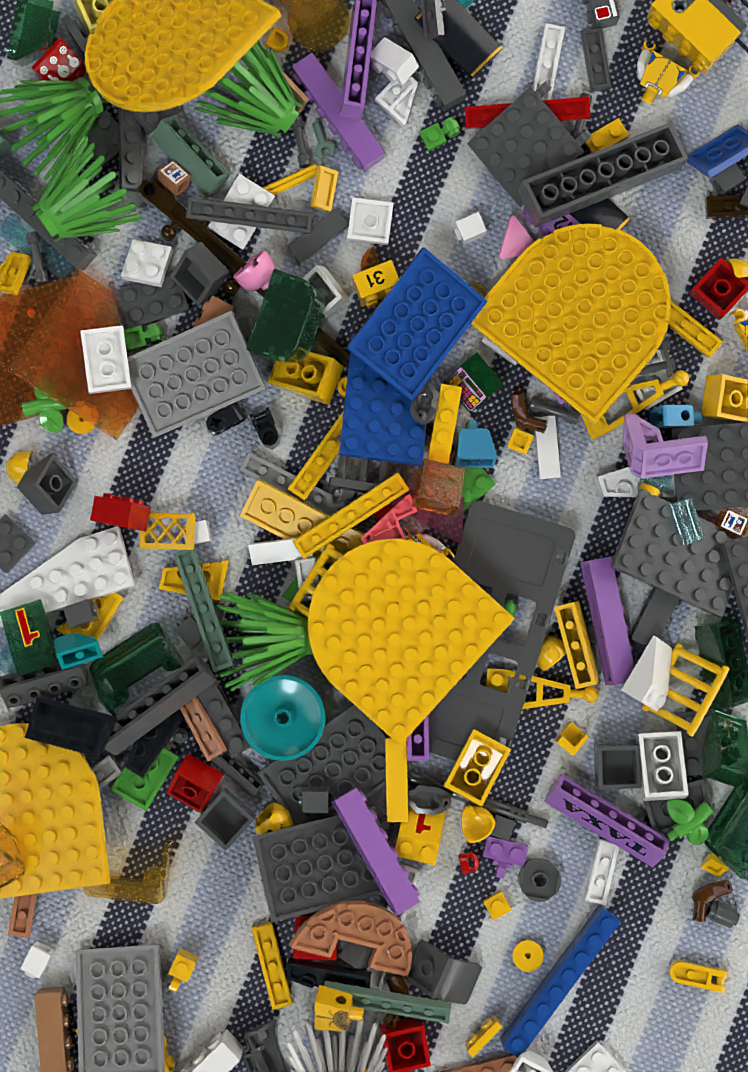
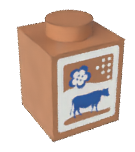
[157,160,191,199]

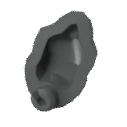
[410,381,439,424]
[408,785,451,815]

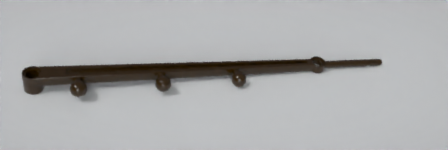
[140,180,455,453]

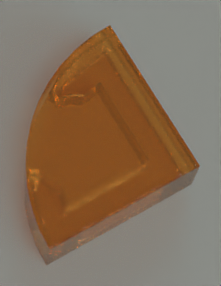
[361,246,380,271]

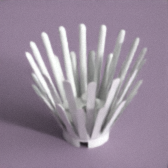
[287,1018,388,1072]

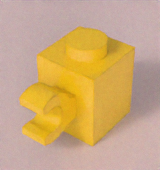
[168,948,199,993]

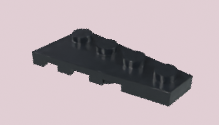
[286,957,372,988]

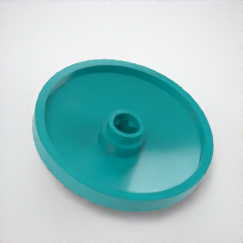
[240,675,326,761]

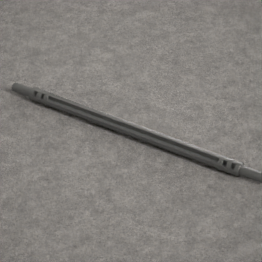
[407,770,548,828]

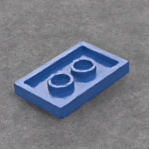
[687,125,748,178]

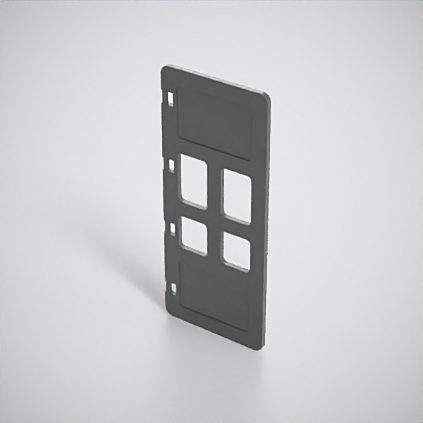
[429,501,575,773]

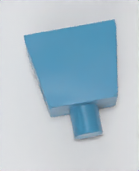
[649,405,702,430]
[454,420,497,468]

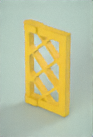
[139,512,196,550]

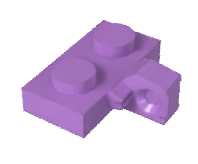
[482,836,529,879]

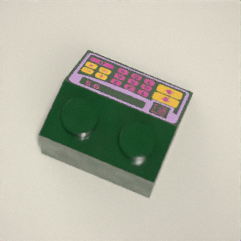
[444,352,504,414]

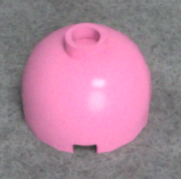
[233,250,275,291]

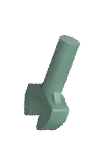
[312,121,335,161]

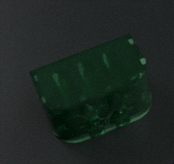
[246,268,326,364]

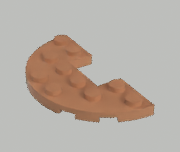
[290,900,412,977]

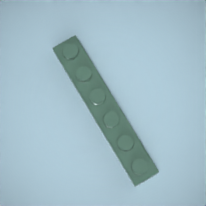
[173,547,235,672]
[324,981,451,1024]

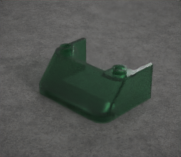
[7,0,61,67]
[89,622,184,716]
[704,775,748,880]

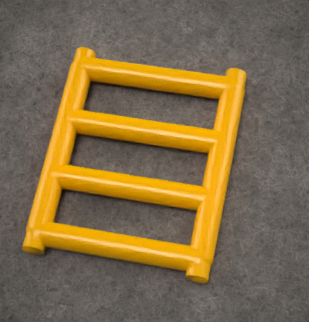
[288,543,343,617]
[641,643,730,737]

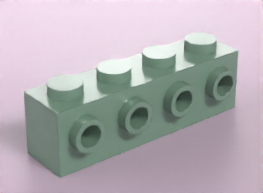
[151,115,230,198]

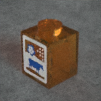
[715,508,748,538]

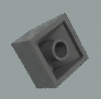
[17,454,77,515]

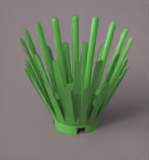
[194,40,302,139]
[0,78,103,180]
[31,135,142,243]
[216,591,313,691]

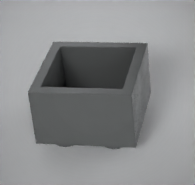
[170,242,230,306]
[594,743,641,789]
[194,788,257,851]

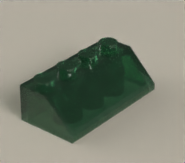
[695,618,748,709]

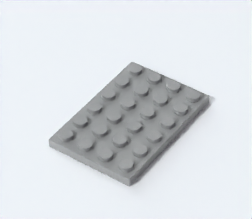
[128,311,267,438]
[76,944,165,1072]

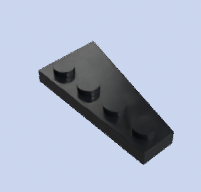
[125,685,185,779]

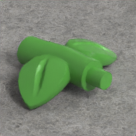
[22,374,74,433]
[666,799,714,845]

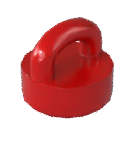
[458,852,479,875]

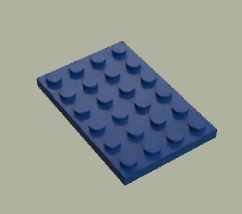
[346,247,488,401]
[339,334,431,467]

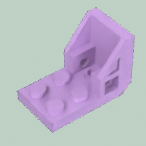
[622,413,708,479]

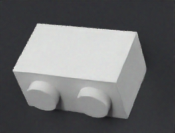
[370,37,419,85]

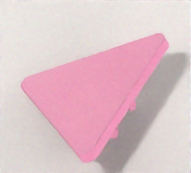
[498,215,534,259]

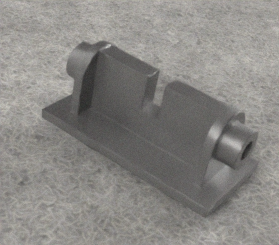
[331,487,366,508]

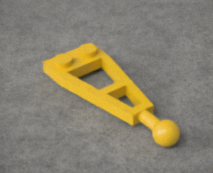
[581,370,689,440]
[486,668,599,709]

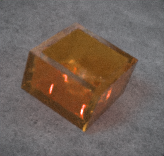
[412,458,465,516]

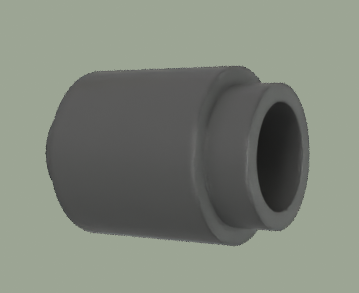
[706,900,740,928]

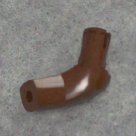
[510,390,548,434]
[691,880,733,922]
[383,974,409,1029]

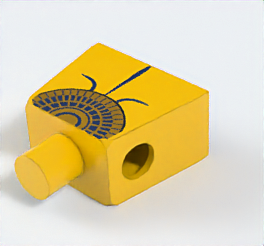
[315,985,364,1031]

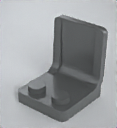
[404,940,482,1005]

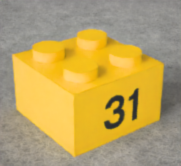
[352,260,399,307]

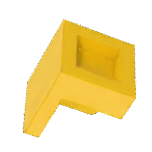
[554,722,589,756]

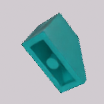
[53,633,103,670]

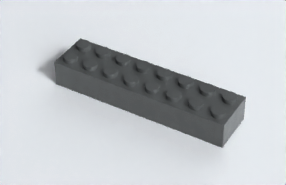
[517,122,688,227]

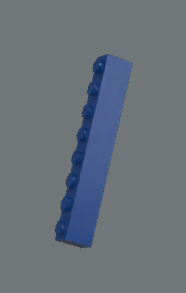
[500,904,621,1058]

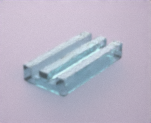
[671,498,705,545]

